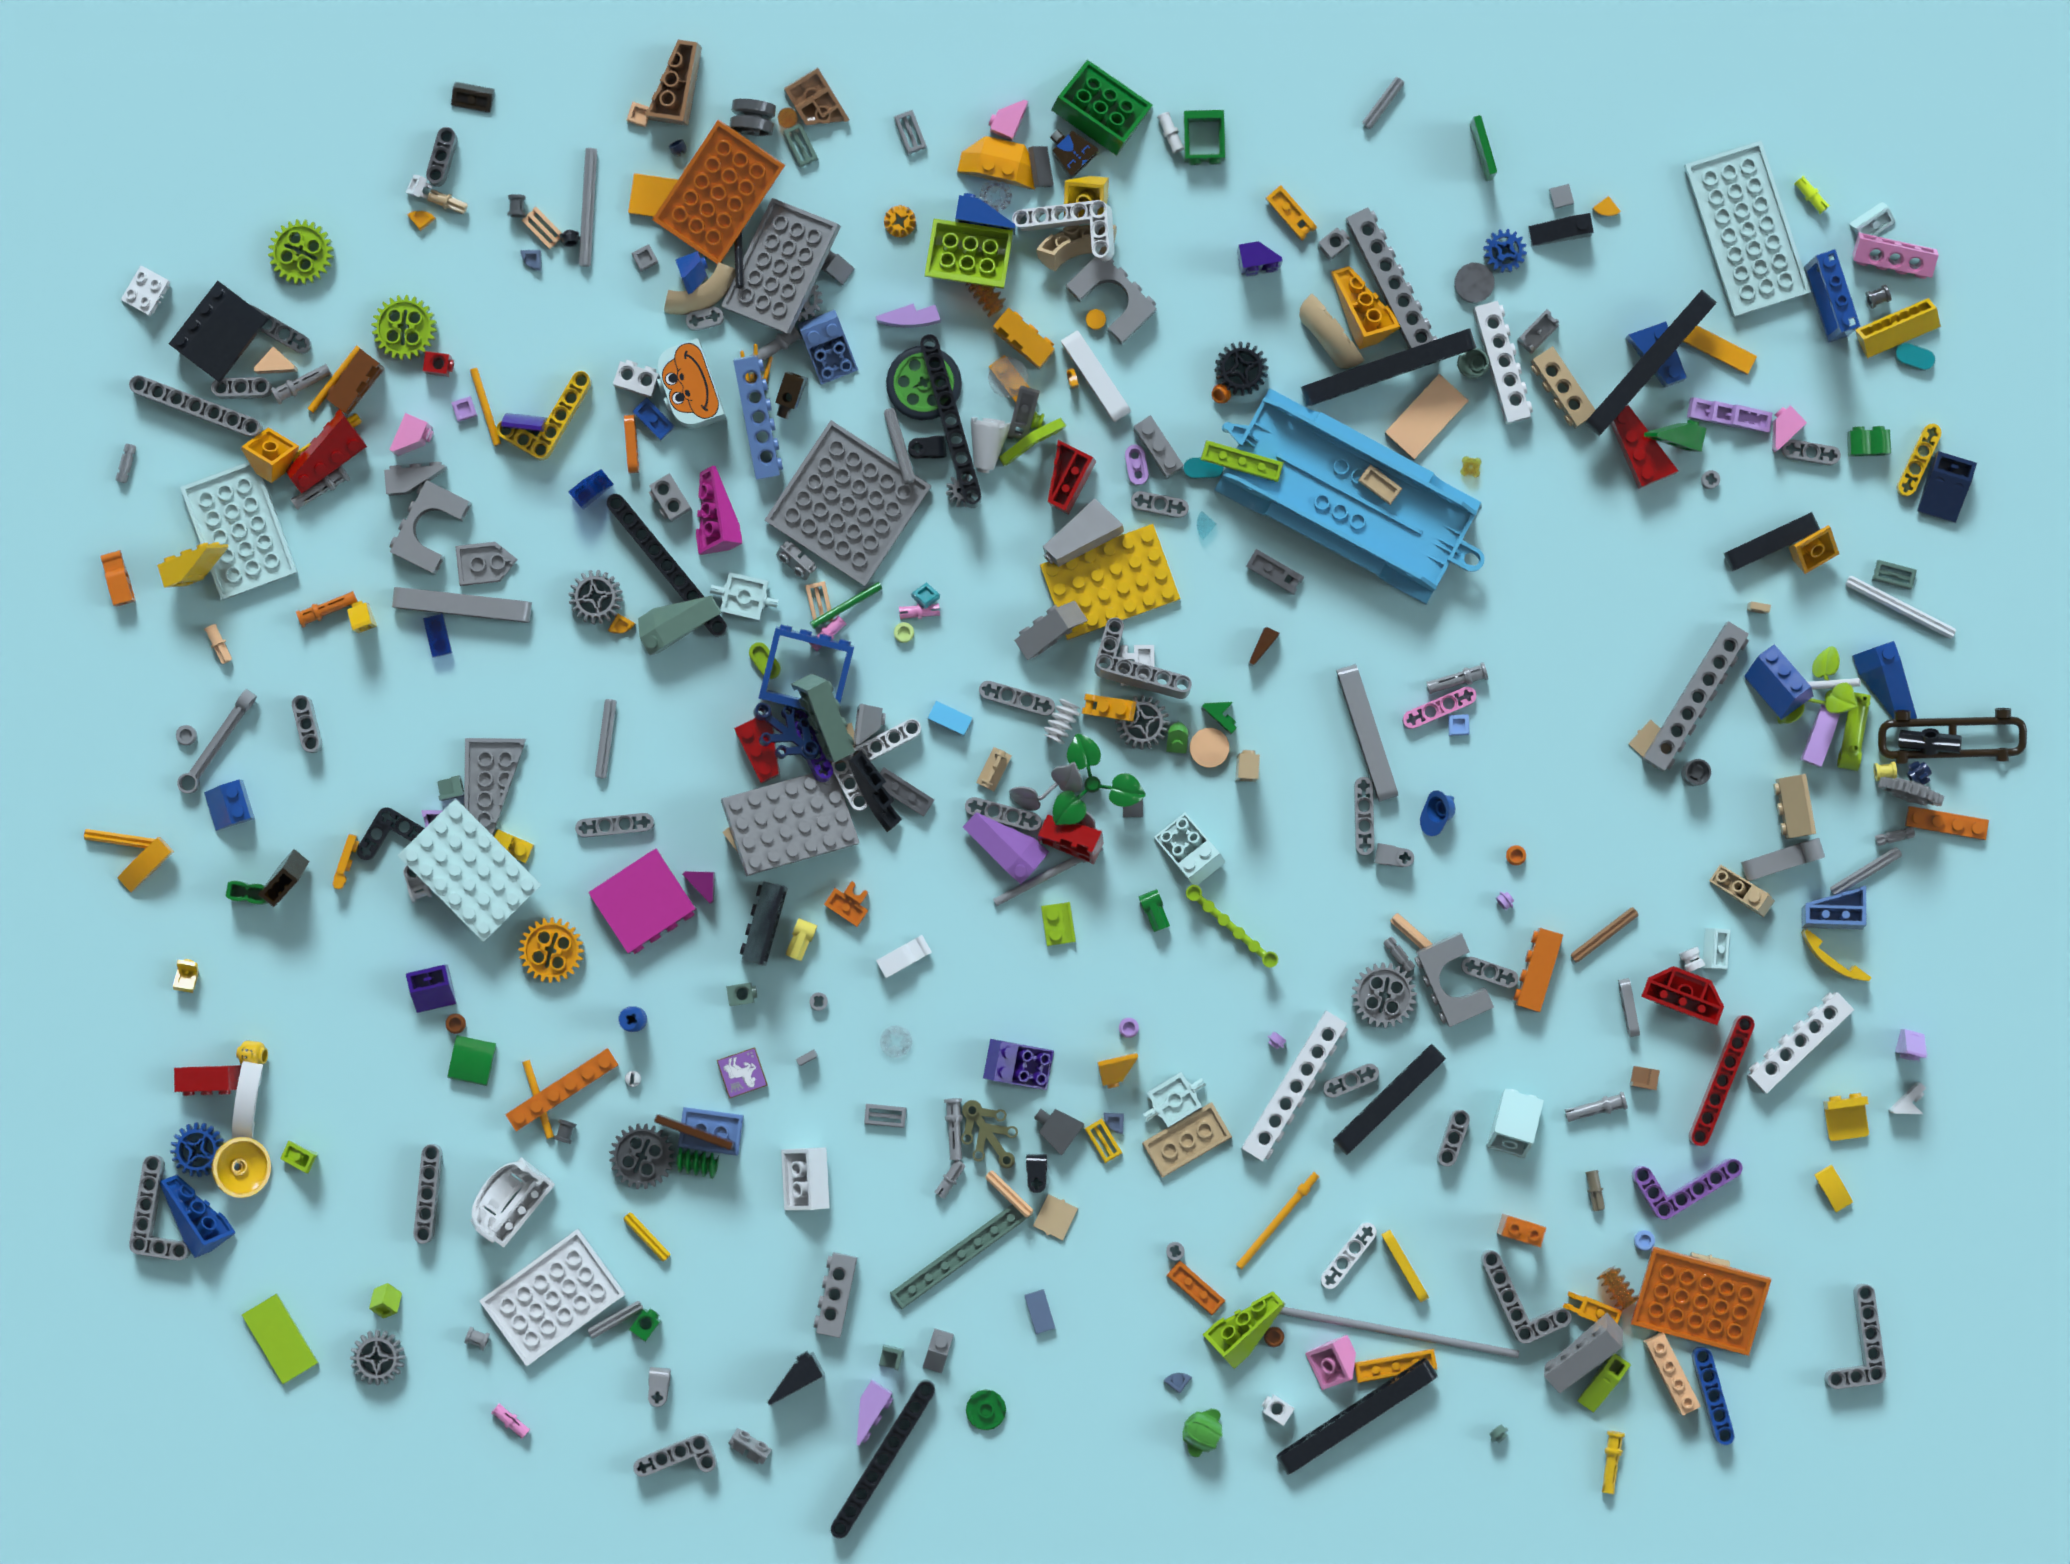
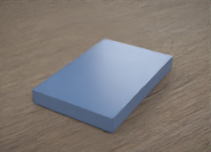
[678,1107,744,1155]

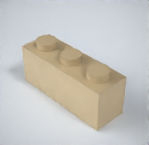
[1235,750,1260,782]

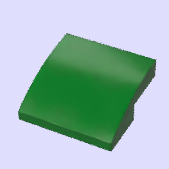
[447,1035,496,1086]

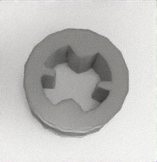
[1701,470,1720,489]
[810,992,828,1011]
[1166,1242,1185,1260]

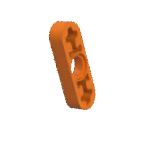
[624,415,639,473]

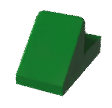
[1201,702,1237,734]

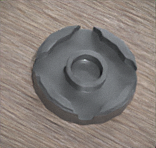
[1454,263,1495,303]

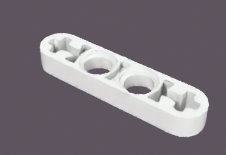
[1321,1222,1377,1289]

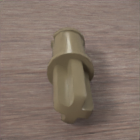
[1585,1170,1605,1211]

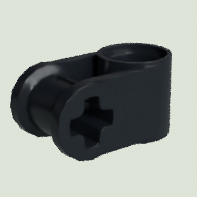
[908,436,947,459]
[1026,1154,1047,1193]

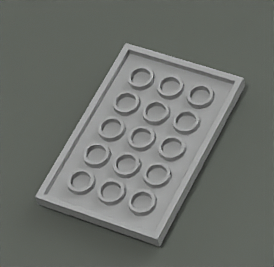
[721,198,841,335]
[720,770,860,876]

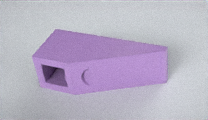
[1895,1029,1927,1061]
[857,1380,893,1445]

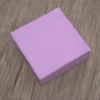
[451,396,477,422]

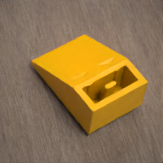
[157,542,229,588]

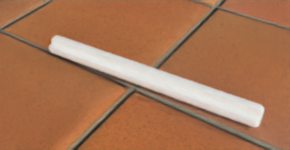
[1845,576,1956,639]

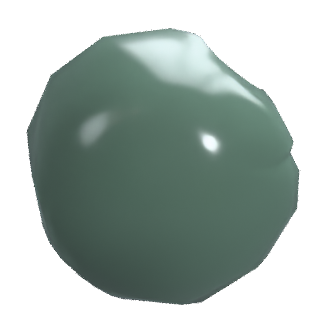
[1457,348,1490,379]

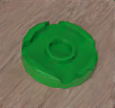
[966,1389,1006,1430]

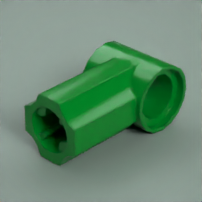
[1138,889,1170,932]

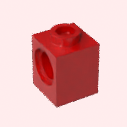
[423,351,454,377]

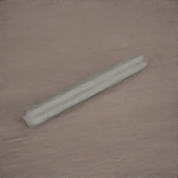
[579,148,597,267]

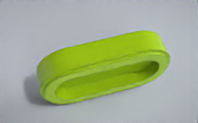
[749,642,781,679]

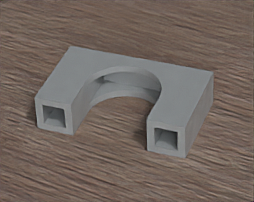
[1066,251,1157,344]
[389,480,472,575]
[1414,932,1494,1027]

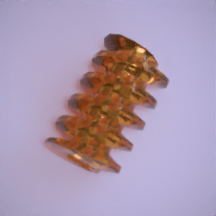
[965,283,1006,318]
[1596,1266,1639,1311]

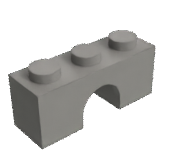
[1133,415,1184,479]

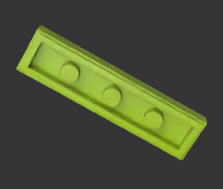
[1200,440,1284,482]

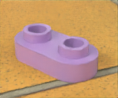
[1125,445,1149,485]

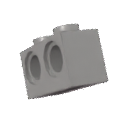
[648,473,692,522]

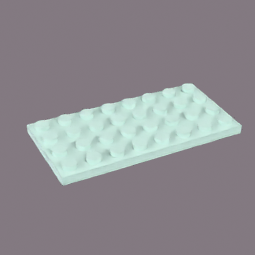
[1684,140,1811,317]

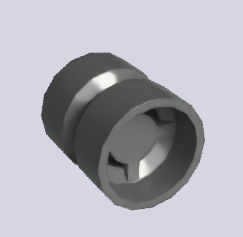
[1681,759,1711,786]

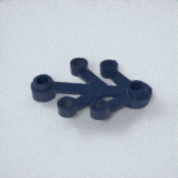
[753,702,819,760]

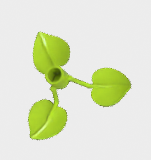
[1777,646,1858,724]

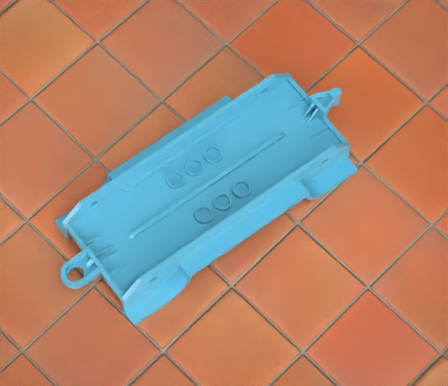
[1215,388,1485,604]

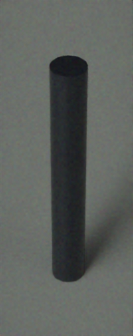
[734,231,744,288]

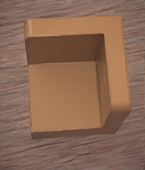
[1630,1066,1660,1090]

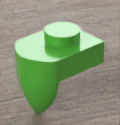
[1166,721,1188,754]

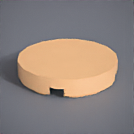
[1190,728,1229,768]

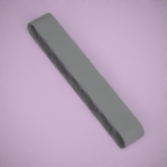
[129,375,263,438]
[392,587,532,623]
[1336,664,1398,802]

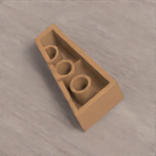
[645,40,702,126]

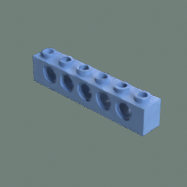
[733,355,783,479]

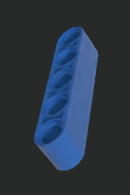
[1692,1347,1735,1445]

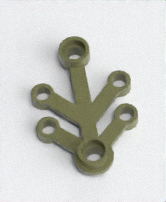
[961,1100,1018,1168]

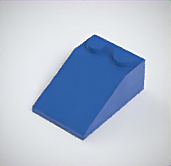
[955,193,1016,235]

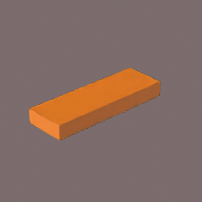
[1166,1260,1226,1315]

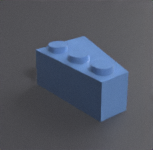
[1802,886,1866,930]

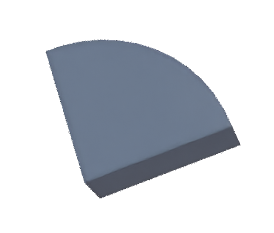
[520,250,541,271]
[1104,1113,1124,1134]
[1164,1373,1192,1393]

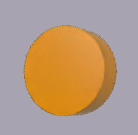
[1086,309,1106,330]

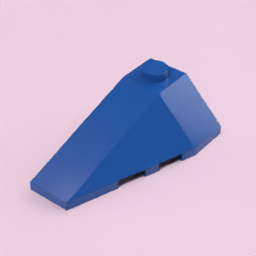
[160,1175,236,1258]

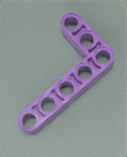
[1632,1158,1743,1219]

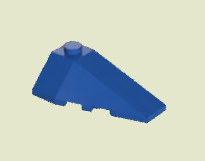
[1852,641,1917,719]

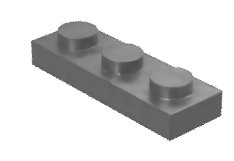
[880,767,934,817]

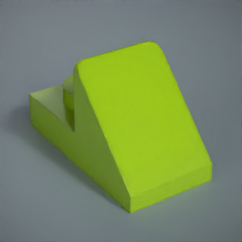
[280,1140,317,1174]

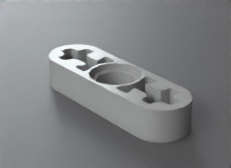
[1781,440,1841,465]
[1131,491,1189,518]
[1461,957,1518,988]
[1618,978,1640,1037]
[1323,1064,1379,1098]

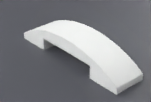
[232,1061,263,1139]

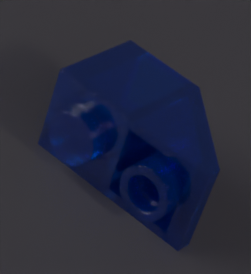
[568,469,614,510]

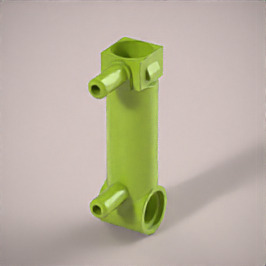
[1837,692,1871,771]

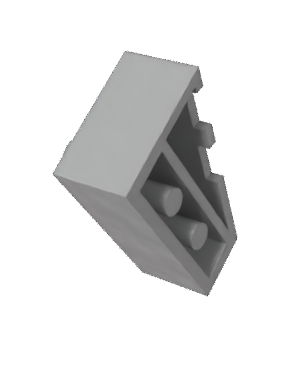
[1014,601,1088,660]

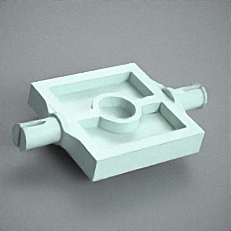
[710,572,779,621]
[1143,1072,1206,1127]

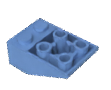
[797,310,858,385]

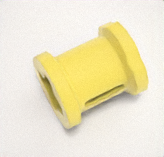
[1873,761,1897,781]

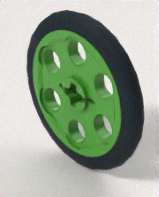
[886,346,962,420]

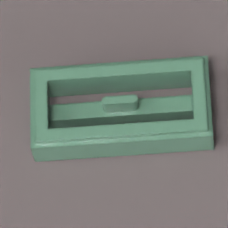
[783,123,818,168]
[1872,560,1917,590]

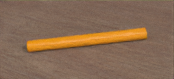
[307,345,361,413]
[470,368,501,446]
[522,1060,554,1139]

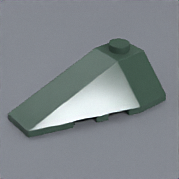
[638,596,722,655]

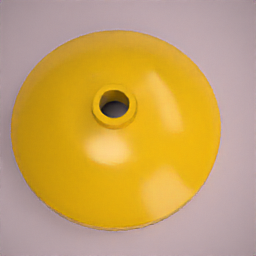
[212,1137,271,1198]

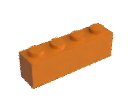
[1513,928,1563,1012]

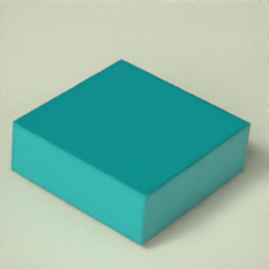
[912,582,940,609]

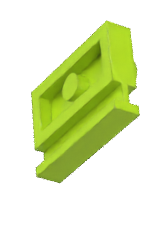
[1041,902,1076,946]

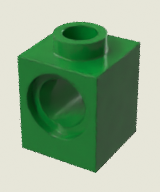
[629,1308,661,1341]

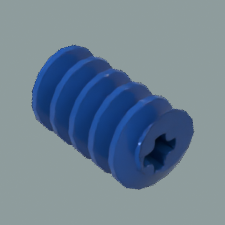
[619,1006,647,1032]

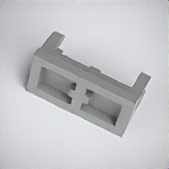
[1517,309,1559,354]

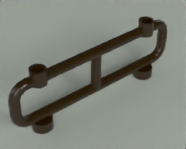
[1878,708,2027,764]

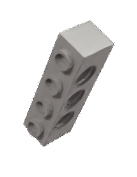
[813,1252,857,1338]

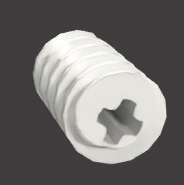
[1043,698,1080,744]

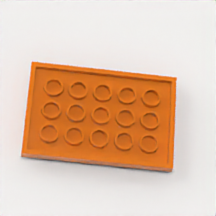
[652,119,785,264]
[1631,1246,1771,1356]

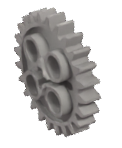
[1878,777,1944,806]
[1351,962,1417,1028]

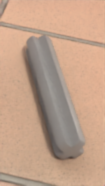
[1362,77,1404,129]
[588,1301,644,1338]

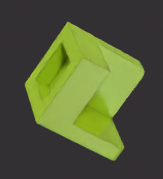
[369,1283,402,1319]

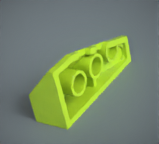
[1203,1291,1285,1369]

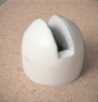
[625,1071,641,1087]

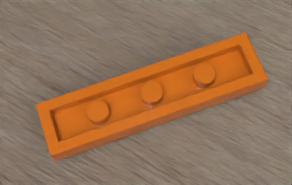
[1905,806,1989,840]

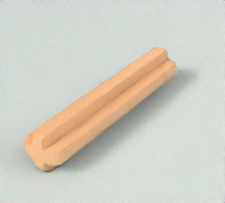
[1390,913,1433,949]
[985,1170,1033,1218]

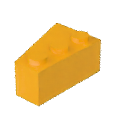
[993,307,1055,370]

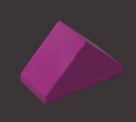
[682,871,715,904]

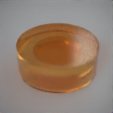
[778,108,798,129]

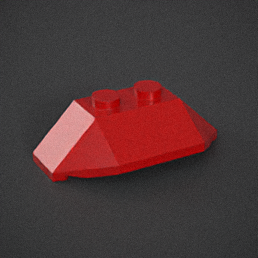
[1641,966,1724,1025]

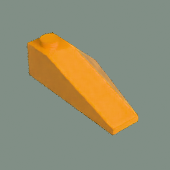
[1331,266,1400,349]

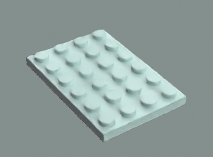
[180,462,298,601]
[397,798,541,942]

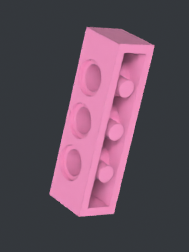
[1852,233,1939,279]

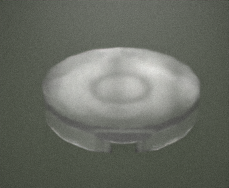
[988,357,1028,398]

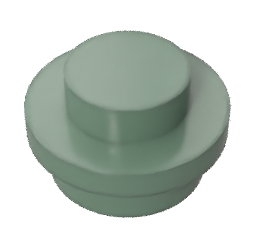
[1489,1424,1508,1443]

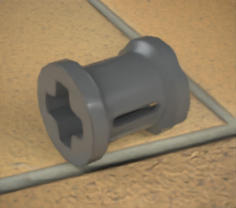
[507,194,526,218]
[1865,285,1892,309]
[553,1119,577,1144]

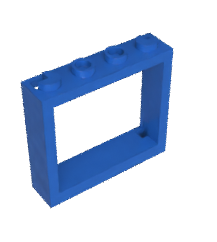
[1804,249,1860,343]
[758,624,854,710]

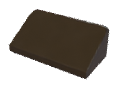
[451,82,495,113]

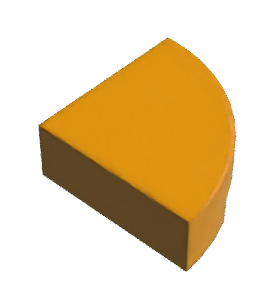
[1592,196,1621,216]
[407,211,436,231]
[1066,368,1079,389]
[608,614,635,634]

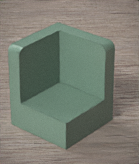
[437,775,464,801]
[879,1345,903,1370]

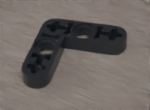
[357,807,425,860]

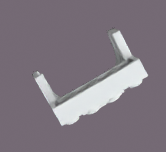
[470,1157,555,1248]

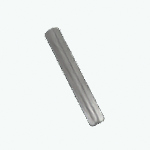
[884,408,915,484]
[595,699,617,779]
[1830,847,1902,895]

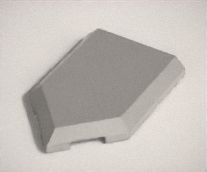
[455,542,518,586]

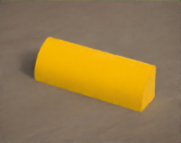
[1855,298,1941,358]

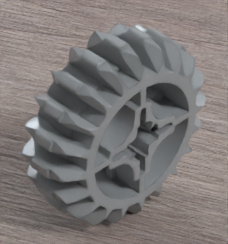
[568,570,623,624]
[1115,695,1170,750]
[350,1330,406,1385]

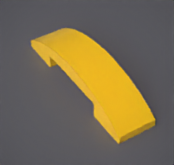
[1801,929,1871,981]

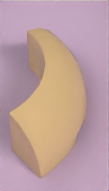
[1036,225,1117,272]
[664,262,735,315]
[1299,294,1364,369]

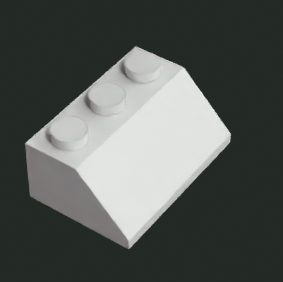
[781,1147,830,1210]

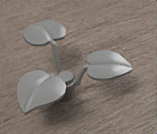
[1009,762,1096,829]

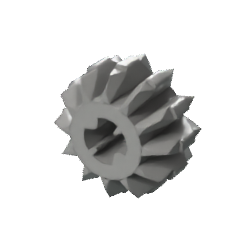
[946,474,978,507]

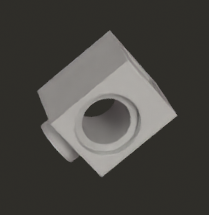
[1317,228,1350,261]

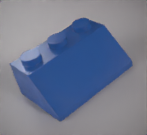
[1744,644,1814,720]

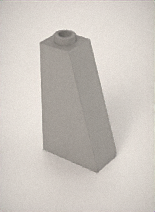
[1043,498,1124,567]

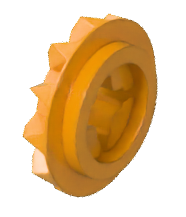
[884,205,916,237]

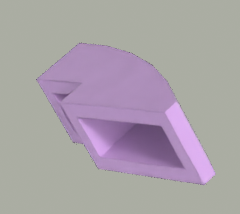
[876,303,941,328]
[1800,705,1840,767]

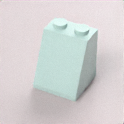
[1486,1089,1544,1158]

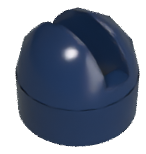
[669,139,686,156]

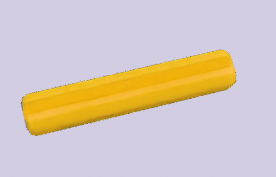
[623,1212,670,1261]

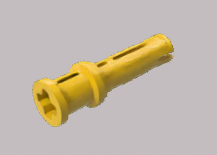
[1601,1431,1625,1494]

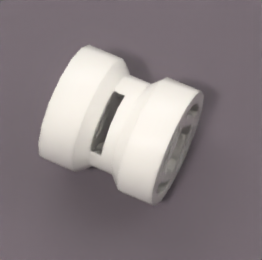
[1679,946,1705,972]

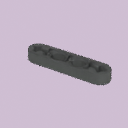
[251,305,311,354]

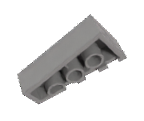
[1544,1313,1623,1393]

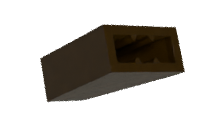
[258,849,310,907]

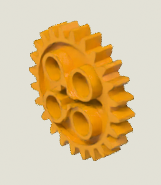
[518,917,585,983]

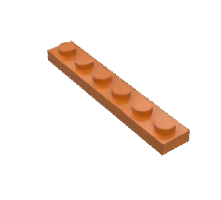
[505,1048,618,1131]

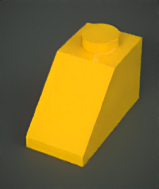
[347,601,377,633]

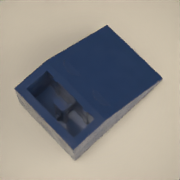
[1917,451,1977,523]

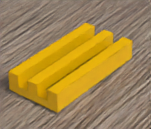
[1084,1118,1122,1163]

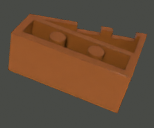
[326,349,385,416]

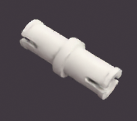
[1157,112,1184,154]

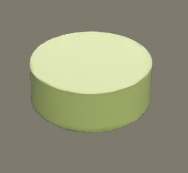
[894,622,914,643]

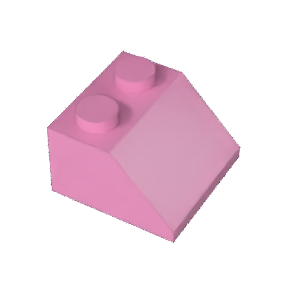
[389,413,434,456]

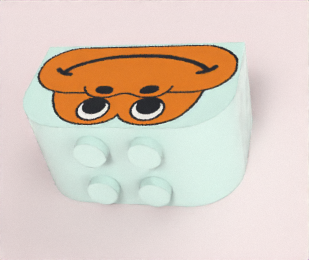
[657,338,727,429]

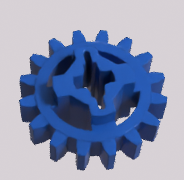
[1483,229,1527,273]

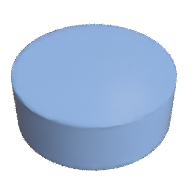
[1634,1230,1655,1251]

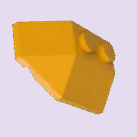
[957,136,1036,190]

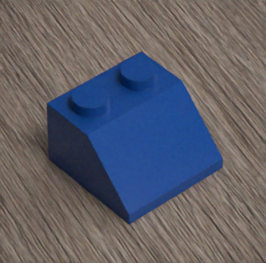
[204,779,255,831]

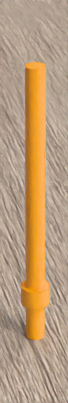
[1236,1172,1320,1269]

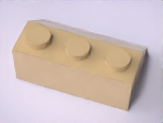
[1773,774,1816,839]

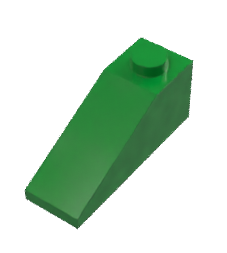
[1644,420,1707,452]

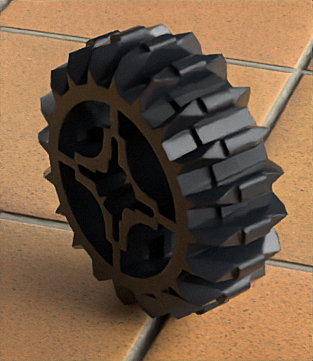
[1214,342,1269,396]

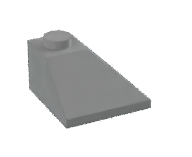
[853,704,886,747]

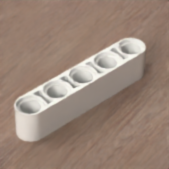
[1060,330,1131,423]

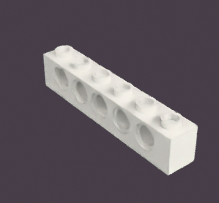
[1473,301,1533,425]
[1747,992,1854,1093]

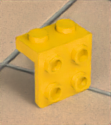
[1823,1093,1869,1141]

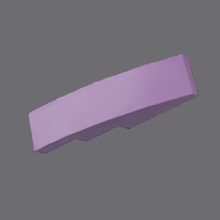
[1687,397,1773,433]

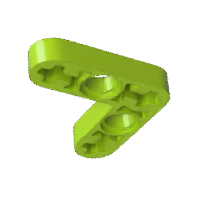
[999,418,1066,466]

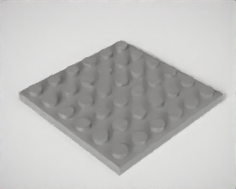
[765,420,932,587]

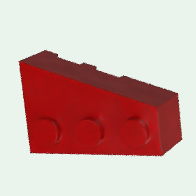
[1048,440,1096,515]
[734,712,780,784]
[1038,815,1104,864]
[174,1065,242,1096]

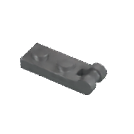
[1007,386,1040,440]
[1246,549,1304,595]

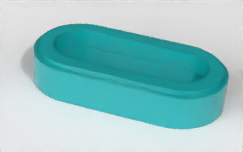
[1895,343,1935,370]
[1183,458,1224,478]

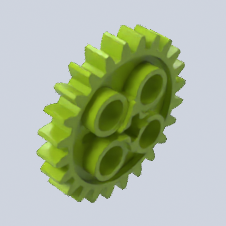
[268,219,334,285]
[371,295,437,361]

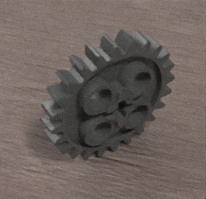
[609,1123,675,1189]

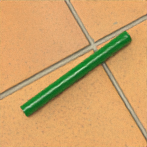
[810,582,882,629]

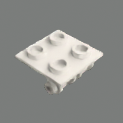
[121,266,170,316]

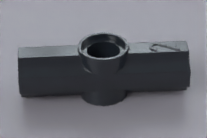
[1898,728,1962,755]

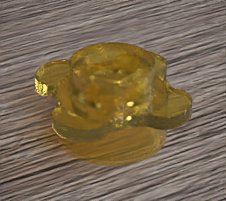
[1460,456,1482,478]

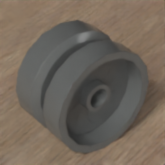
[729,98,776,136]

